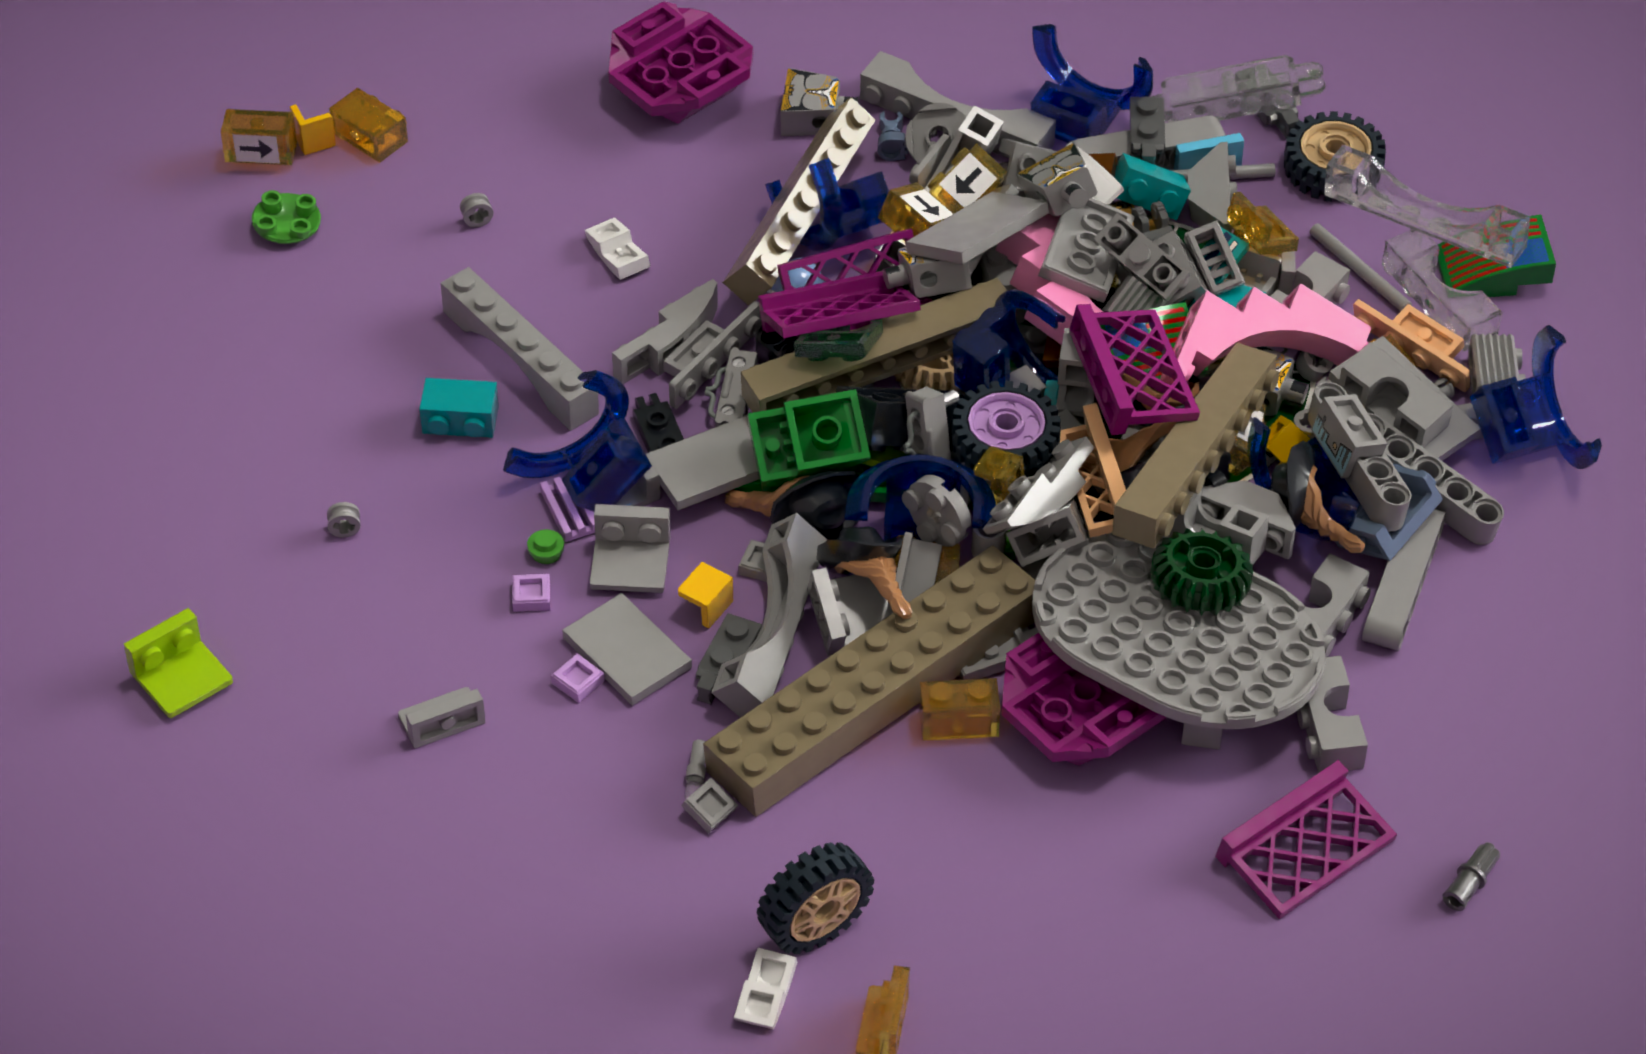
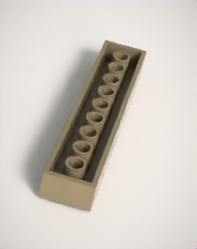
[703,545,1036,817]

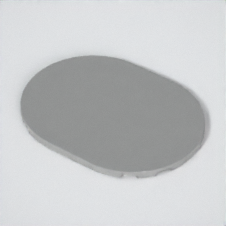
[1032,533,1326,729]

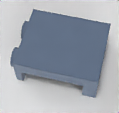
[1329,464,1443,561]

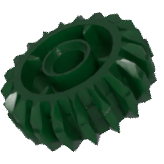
[1150,528,1253,616]

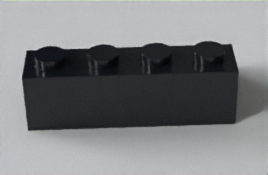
[836,386,965,452]

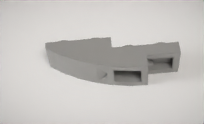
[612,279,718,385]
[983,436,1095,534]

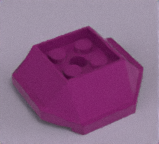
[608,1,753,124]
[1001,632,1166,766]

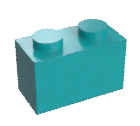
[1114,153,1191,221]
[419,378,499,438]

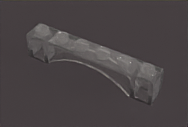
[1325,145,1531,268]

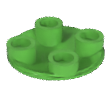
[252,190,321,244]

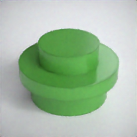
[527,529,564,564]

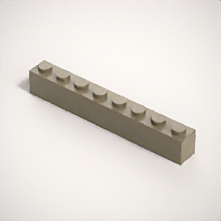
[722,97,876,306]
[741,278,1017,413]
[1112,342,1279,549]

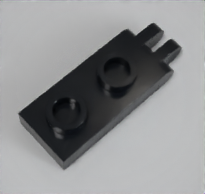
[632,393,684,453]

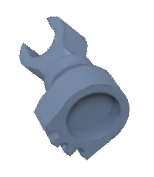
[877,111,908,161]

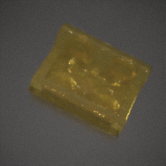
[1227,192,1299,256]

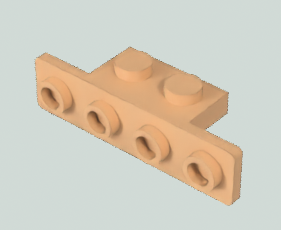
[1353,299,1470,392]

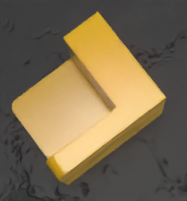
[289,104,336,155]
[1258,415,1321,462]
[678,562,733,629]

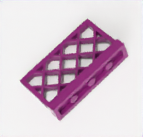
[777,228,932,346]
[758,271,921,338]
[1069,304,1200,435]
[1215,760,1397,919]

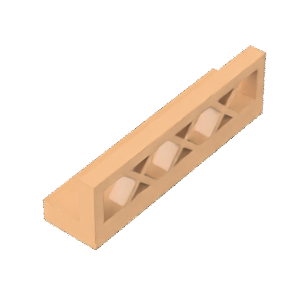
[1059,403,1126,538]

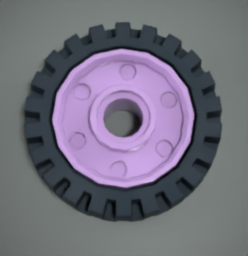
[951,381,1061,483]

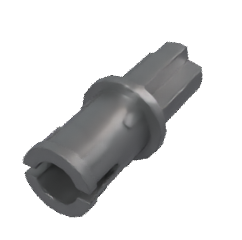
[1442,842,1500,911]

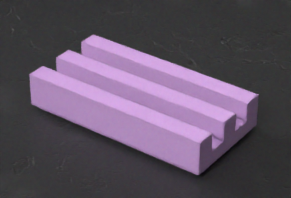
[540,473,595,542]

